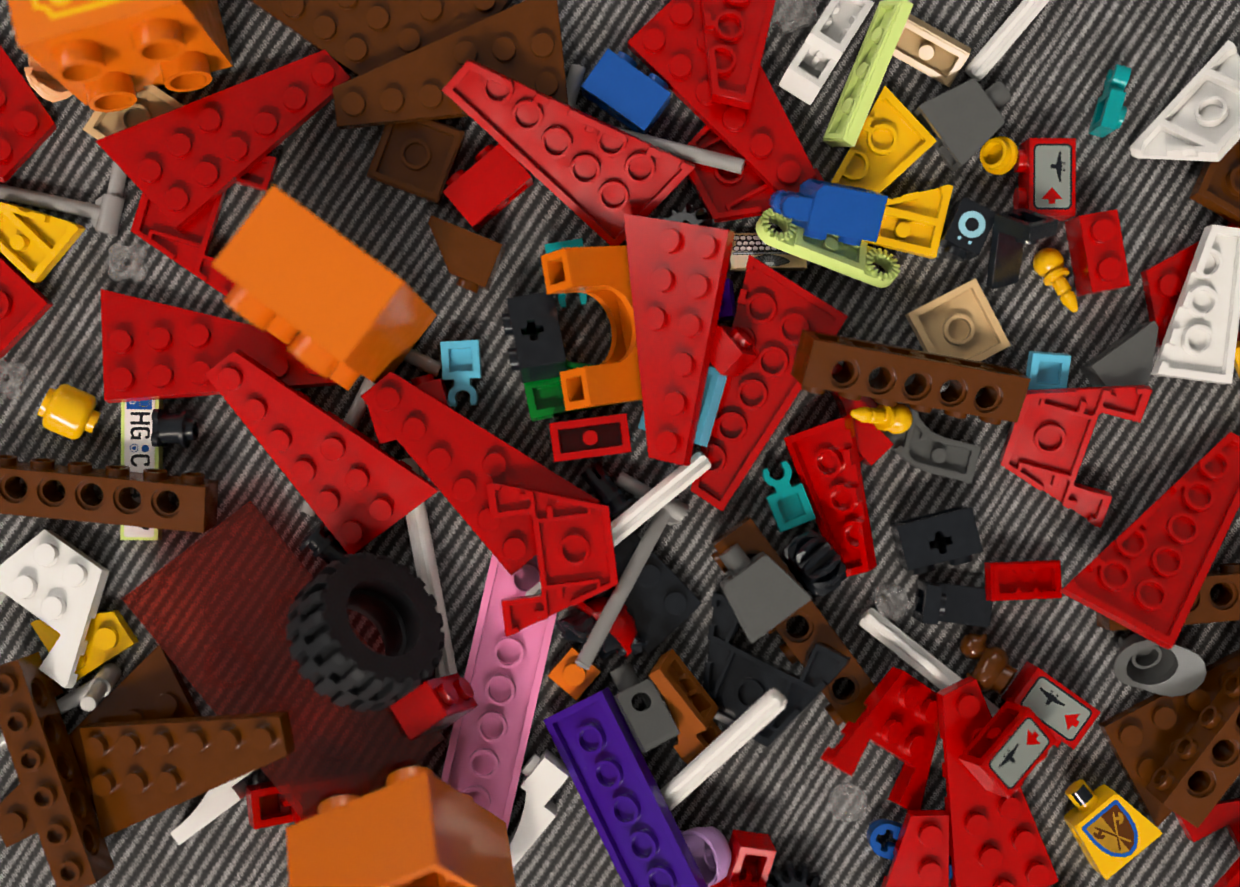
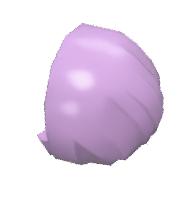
[680,826,732,887]

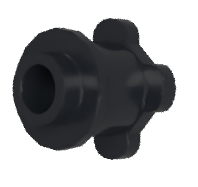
[151,409,199,448]

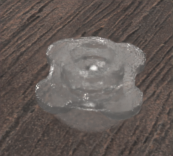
[108,243,147,282]
[0,357,28,399]

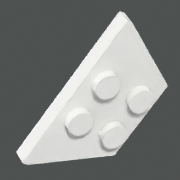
[1130,40,1240,162]

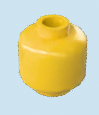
[37,384,101,440]

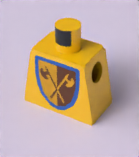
[1064,779,1163,880]

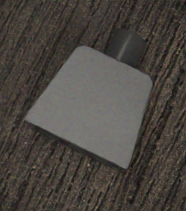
[912,79,1011,172]
[719,543,812,644]
[609,662,680,753]

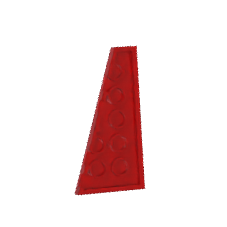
[623,213,735,466]
[205,349,439,554]
[360,372,600,576]
[1059,432,1240,650]

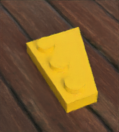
[831,86,937,193]

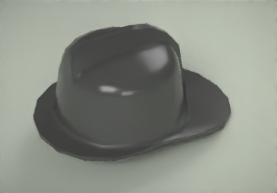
[1113,632,1207,697]

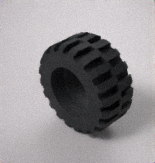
[286,552,445,712]

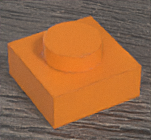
[548,645,601,700]

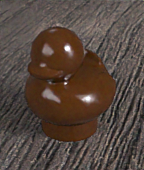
[960,633,1017,695]

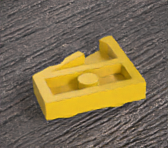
[862,185,953,259]
[0,202,86,283]
[30,610,139,682]

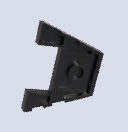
[703,592,851,747]

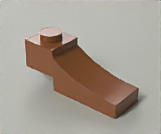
[648,649,723,765]

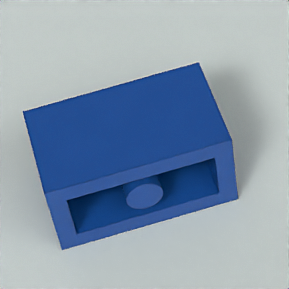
[581,48,671,135]

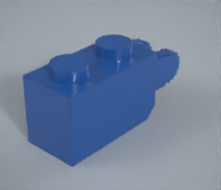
[769,178,888,246]

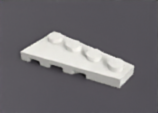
[1151,224,1240,384]

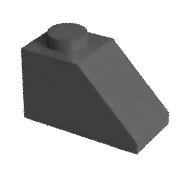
[1079,321,1159,387]

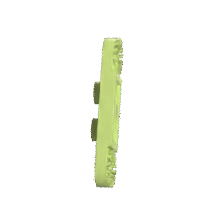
[755,208,900,288]

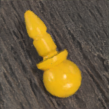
[1033,247,1078,313]
[850,403,913,434]

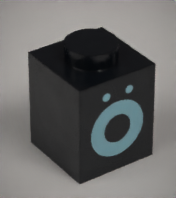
[939,197,998,262]

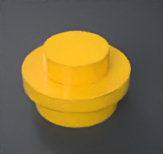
[980,136,1018,175]

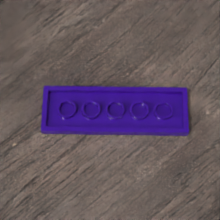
[543,687,708,887]

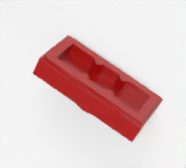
[984,560,1062,601]

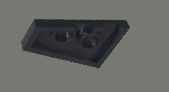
[614,531,702,656]

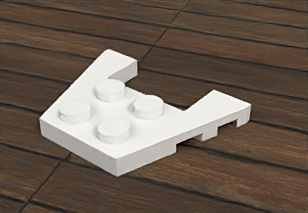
[0,529,109,688]

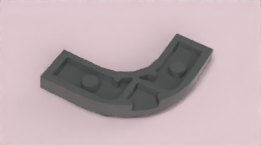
[877,344,981,484]

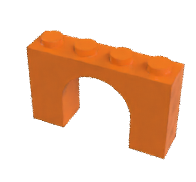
[541,245,642,411]

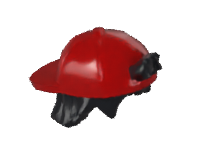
[555,597,649,660]

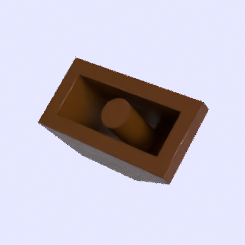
[428,215,506,294]

